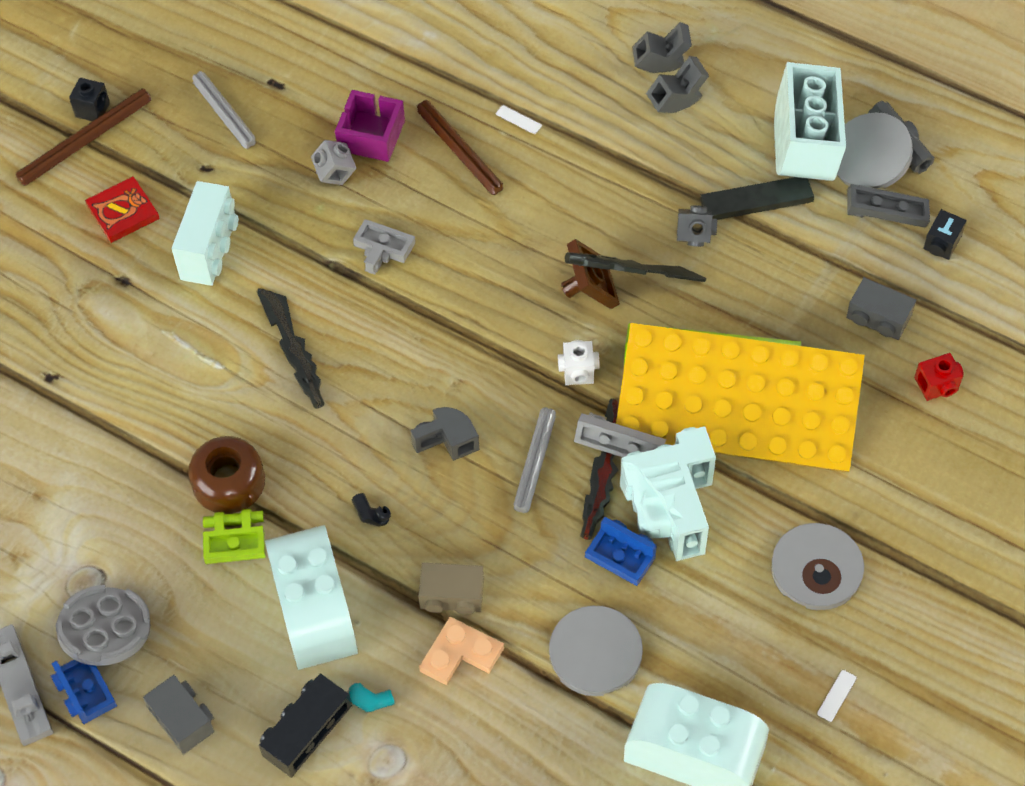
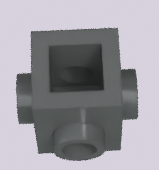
[677,205,717,247]

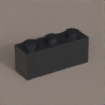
[259,673,352,778]

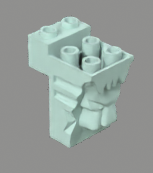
[620,426,716,561]

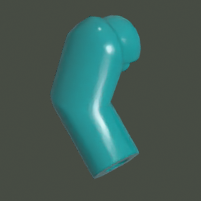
[348,683,395,712]

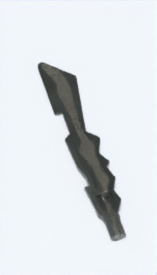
[257,288,324,409]

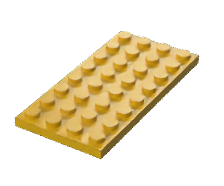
[616,323,865,472]

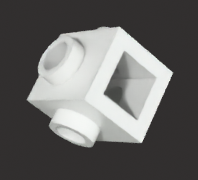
[558,340,600,385]

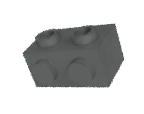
[846,277,917,340]
[143,675,215,755]

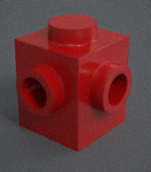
[914,353,964,401]

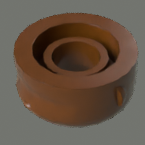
[188,436,265,514]

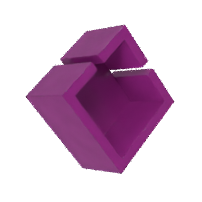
[335,90,405,162]

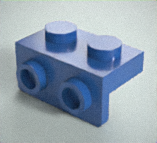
[585,517,657,586]
[51,660,117,725]

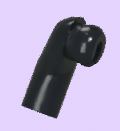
[351,493,391,527]

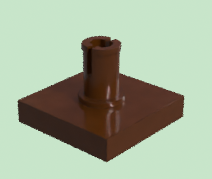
[561,239,620,309]

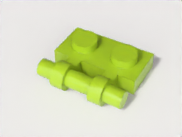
[203,509,266,564]

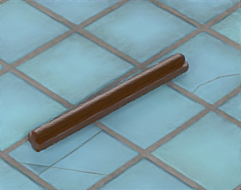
[417,100,503,195]

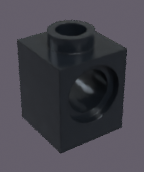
[69,77,110,121]

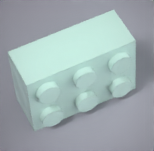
[171,181,238,286]

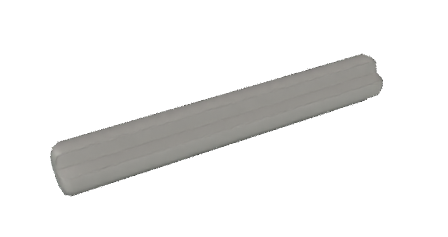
[192,71,256,149]
[513,407,556,513]

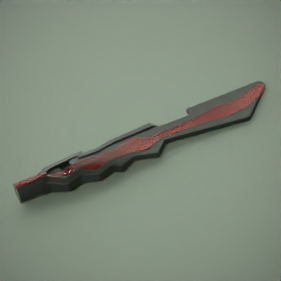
[580,399,619,540]

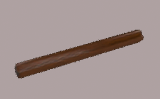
[15,88,151,186]

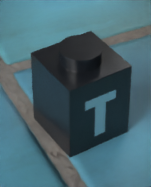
[923,209,967,260]

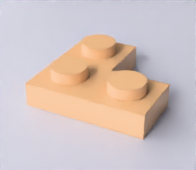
[419,617,504,685]

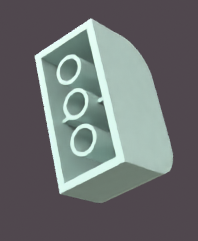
[774,62,846,181]
[265,525,358,670]
[624,683,769,786]

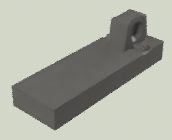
[847,184,930,228]

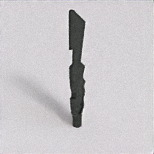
[565,252,706,282]

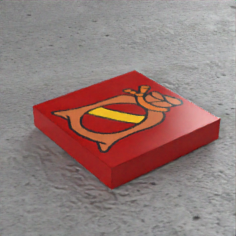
[85,176,160,243]

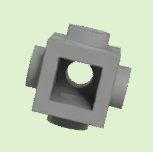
[311,140,357,185]

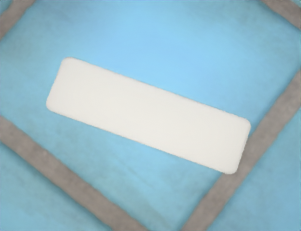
[496,105,542,134]
[817,670,856,722]

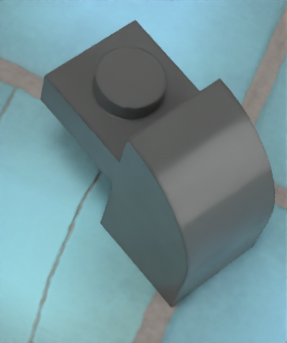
[632,22,692,73]
[646,56,710,113]
[410,407,480,461]

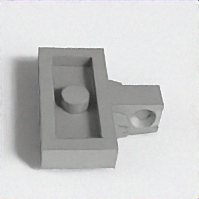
[353,219,415,275]

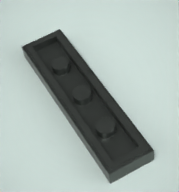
[700,177,814,220]

